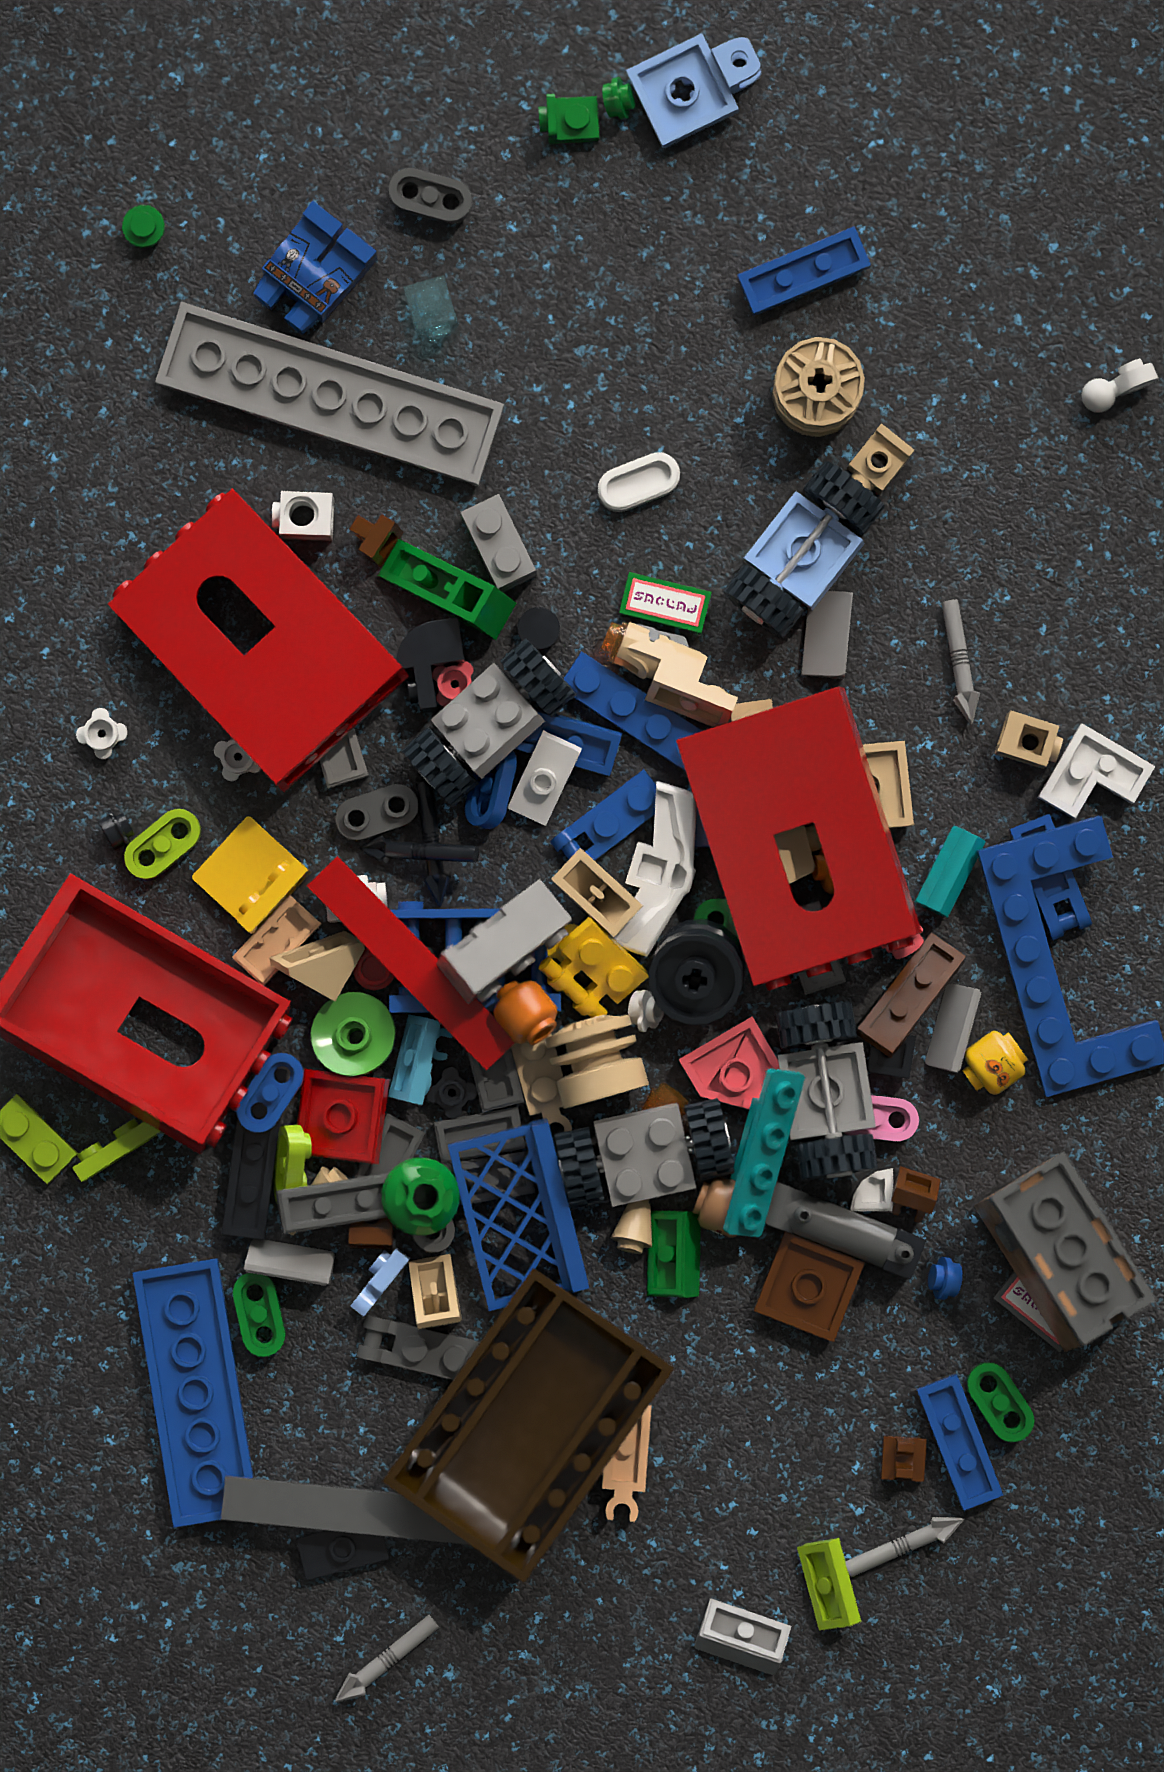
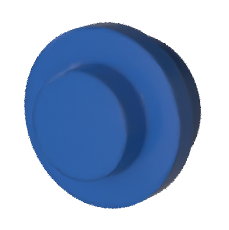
[928,1257,962,1300]

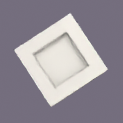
[272,491,334,541]

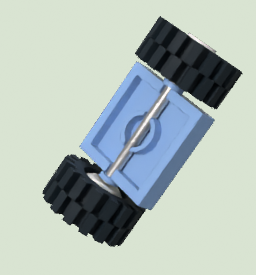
[723,461,885,639]

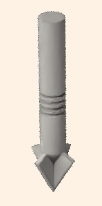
[942,600,980,725]
[845,1517,964,1577]
[335,1615,440,1702]

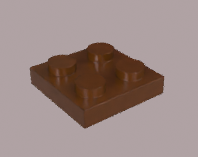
[754,1231,865,1342]

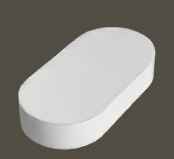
[598,453,680,512]

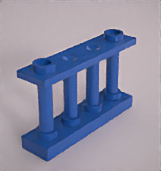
[389,901,561,1014]

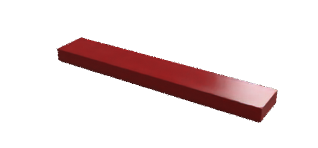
[307,856,516,1071]

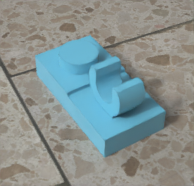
[388,1014,452,1105]

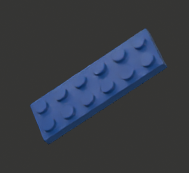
[133,1258,254,1527]

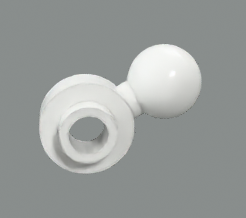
[1081,359,1159,413]

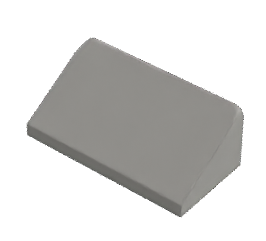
[801,591,853,679]
[925,984,982,1073]
[244,1239,335,1286]
[694,1598,791,1675]

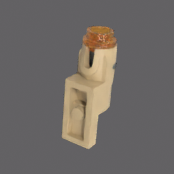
[599,621,738,727]

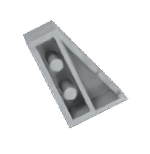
[436,879,572,1004]

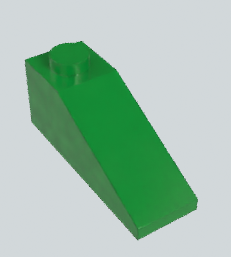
[378,539,517,640]

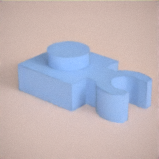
[350,1248,411,1317]

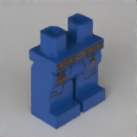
[253,201,377,335]

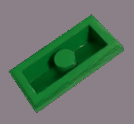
[647,1211,701,1298]

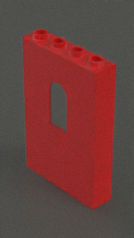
[108,488,409,792]
[676,686,922,991]
[0,873,293,1155]

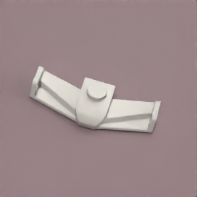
[611,781,697,957]

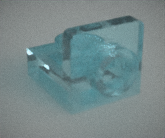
[403,275,458,341]

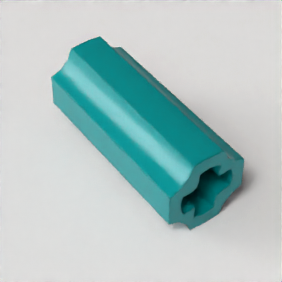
[915,826,986,918]

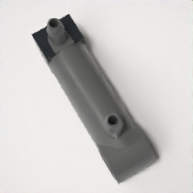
[765,1182,927,1280]

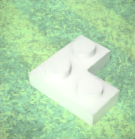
[1037,724,1155,819]

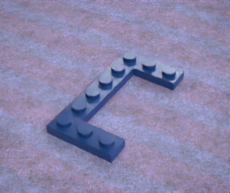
[976,815,1164,1097]

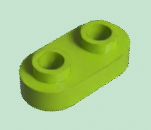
[124,809,201,879]
[273,1125,312,1202]

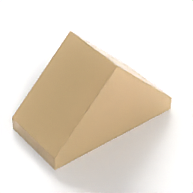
[551,848,643,937]
[269,931,365,1001]
[408,1254,462,1329]

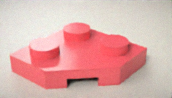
[678,1016,780,1109]

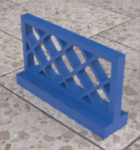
[448,1118,589,1311]

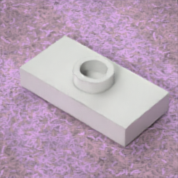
[507,730,582,826]

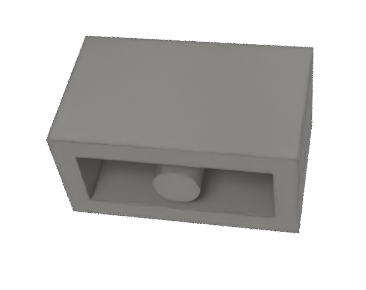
[461,494,536,592]

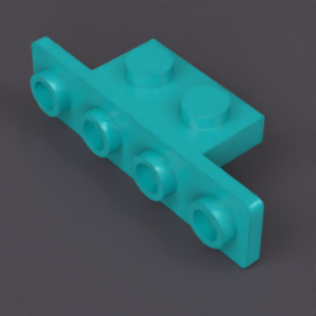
[723,1069,805,1237]

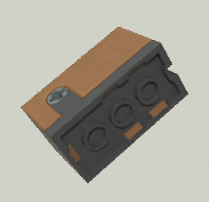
[974,1151,1156,1352]

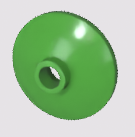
[311,992,396,1077]

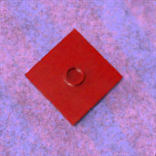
[297,1069,390,1164]

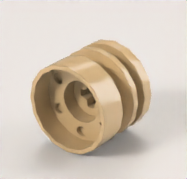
[772,337,865,437]
[544,1014,649,1109]

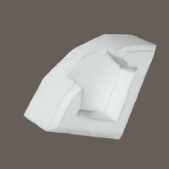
[850,1168,893,1211]

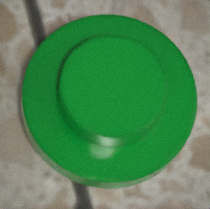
[602,77,635,120]
[122,205,165,248]

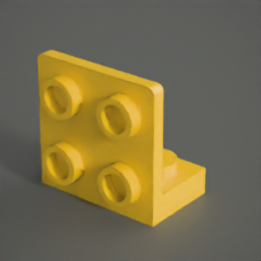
[192,816,311,935]

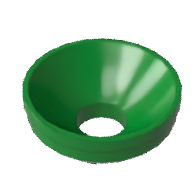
[381,1157,460,1236]

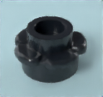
[98,810,135,851]

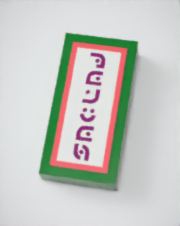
[619,572,712,634]

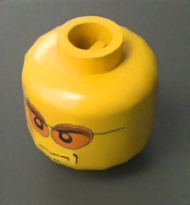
[962,1031,1028,1095]

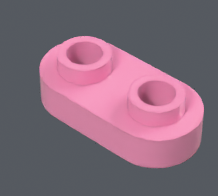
[844,1095,919,1141]

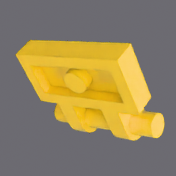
[539,916,648,1018]

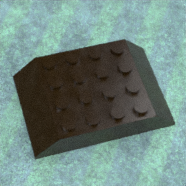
[382,1268,675,1583]

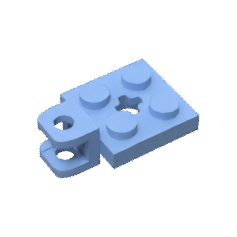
[626,33,761,149]

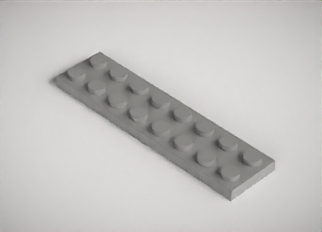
[155,302,504,487]

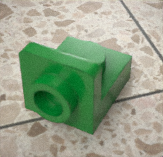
[538,94,599,144]

